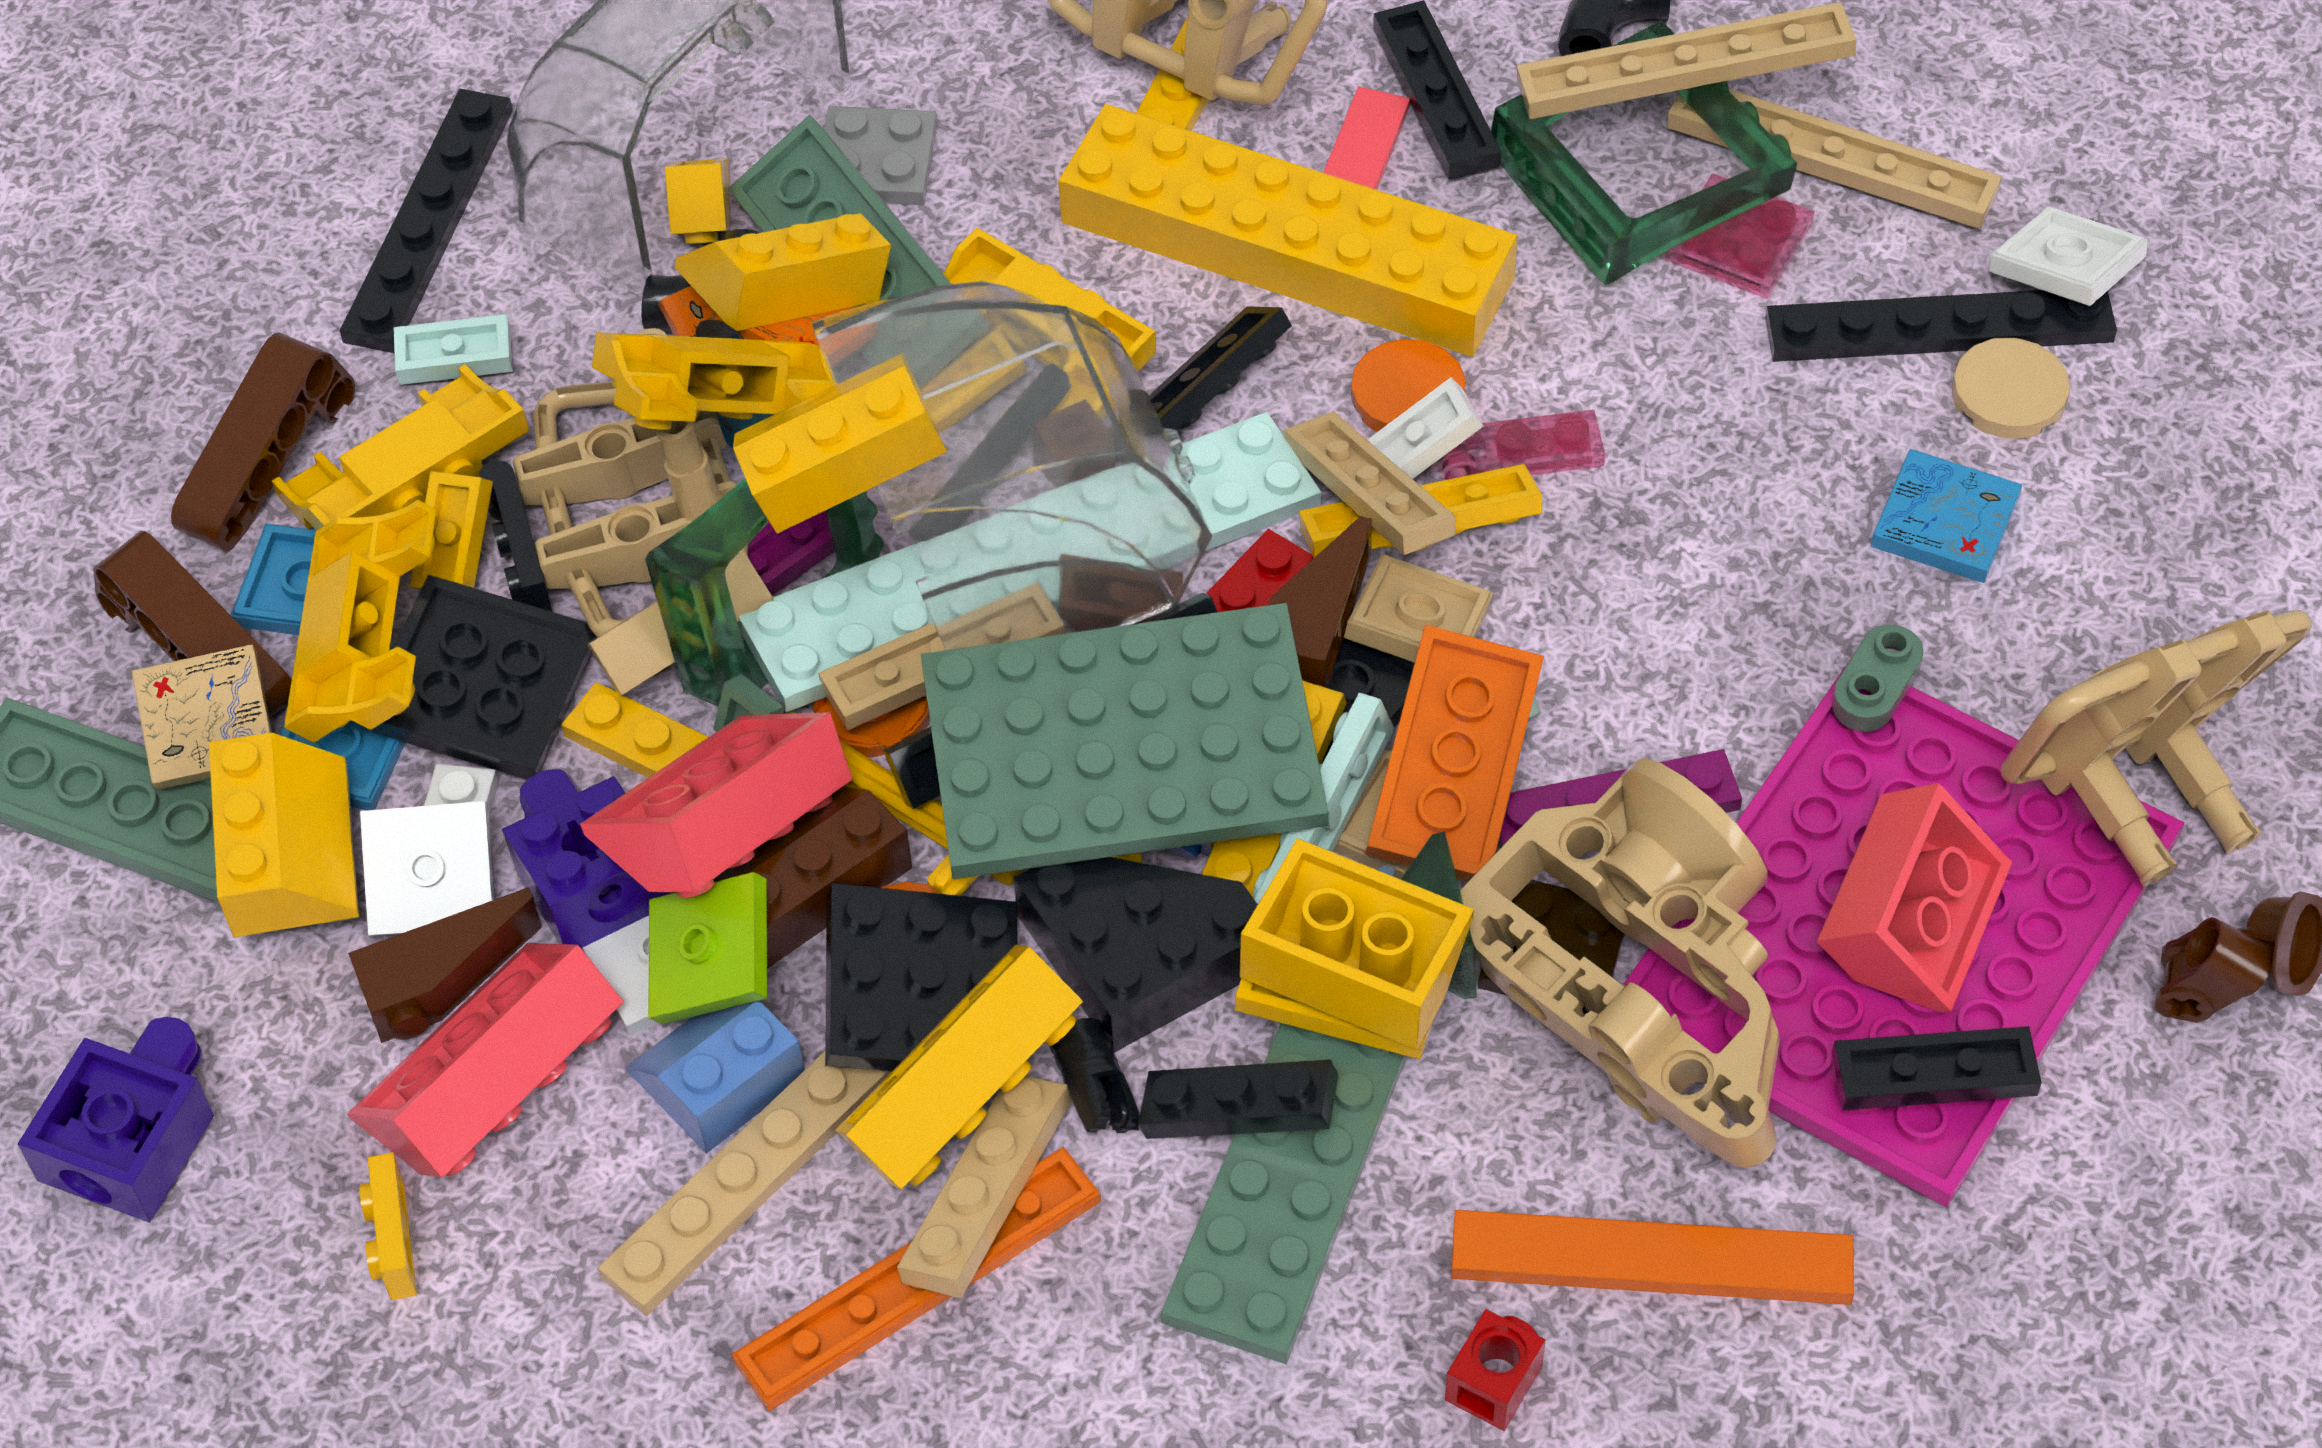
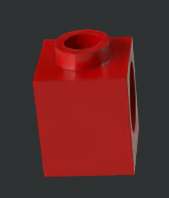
[1445,1309,1546,1431]

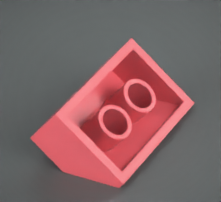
[1817,783,2012,1013]

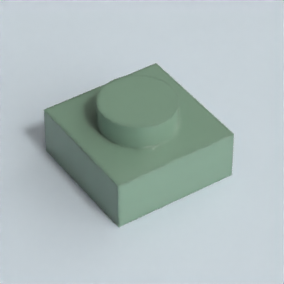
[713,674,784,732]

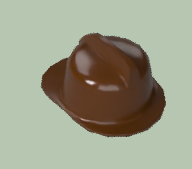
[2237,891,2322,996]

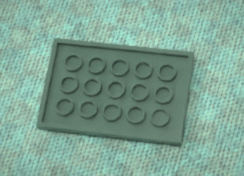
[921,603,1329,879]

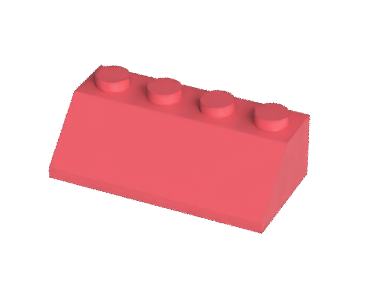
[580,712,853,898]
[347,943,624,1178]

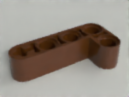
[171,332,355,551]
[93,531,292,720]

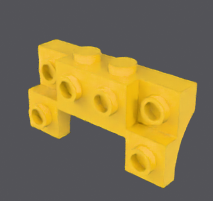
[944,227,1156,424]
[592,332,838,430]
[272,364,529,531]
[284,499,436,743]

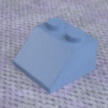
[626,1001,805,1154]

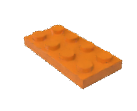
[1365,625,1544,882]

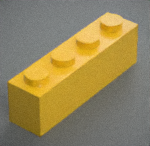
[835,945,1083,1190]

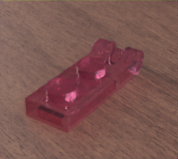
[1441,410,1606,480]

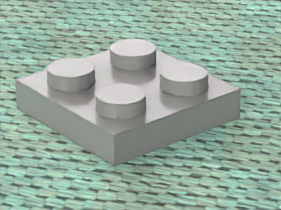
[824,106,937,205]

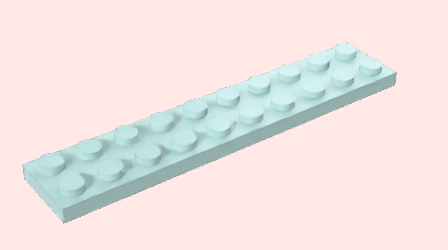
[737,412,1322,713]

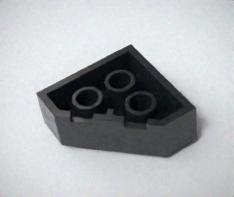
[1013,857,1258,1053]

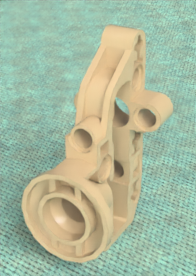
[1458,758,1780,1167]

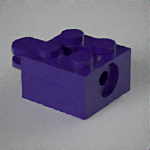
[502,769,676,949]
[18,1017,214,1223]

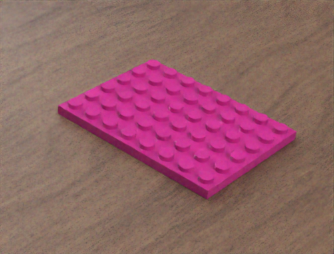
[1623,657,2185,1208]

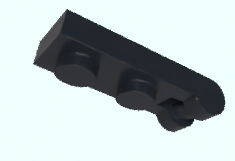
[479,460,553,612]

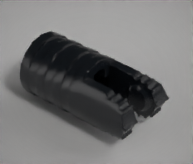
[1049,1018,1140,1133]

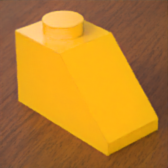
[665,158,730,243]

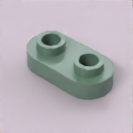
[1832,624,1923,732]

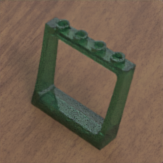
[1491,20,1798,285]
[645,478,885,707]

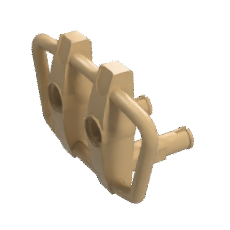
[1048,0,1327,105]
[513,328,752,637]
[2000,610,2312,887]

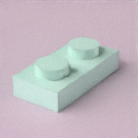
[394,314,513,385]

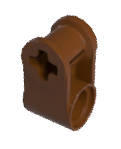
[2155,917,2273,1023]

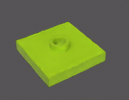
[648,872,767,1025]

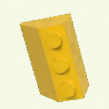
[674,213,891,331]
[733,353,947,534]
[209,732,359,938]
[1240,838,1474,1050]

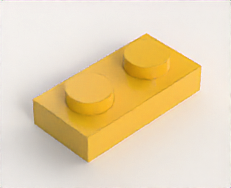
[410,471,493,590]
[359,1152,417,1301]

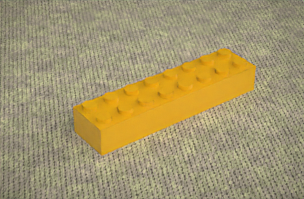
[1058,104,1518,357]

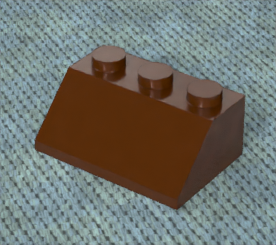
[713,786,912,969]

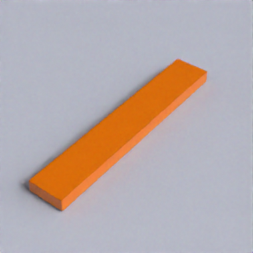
[731,1146,1101,1412]
[1451,1210,1854,1305]

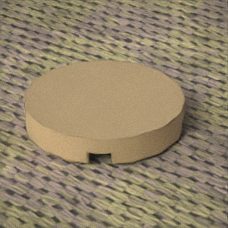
[1951,338,2070,439]

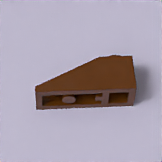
[1268,516,1372,688]
[348,887,542,1043]

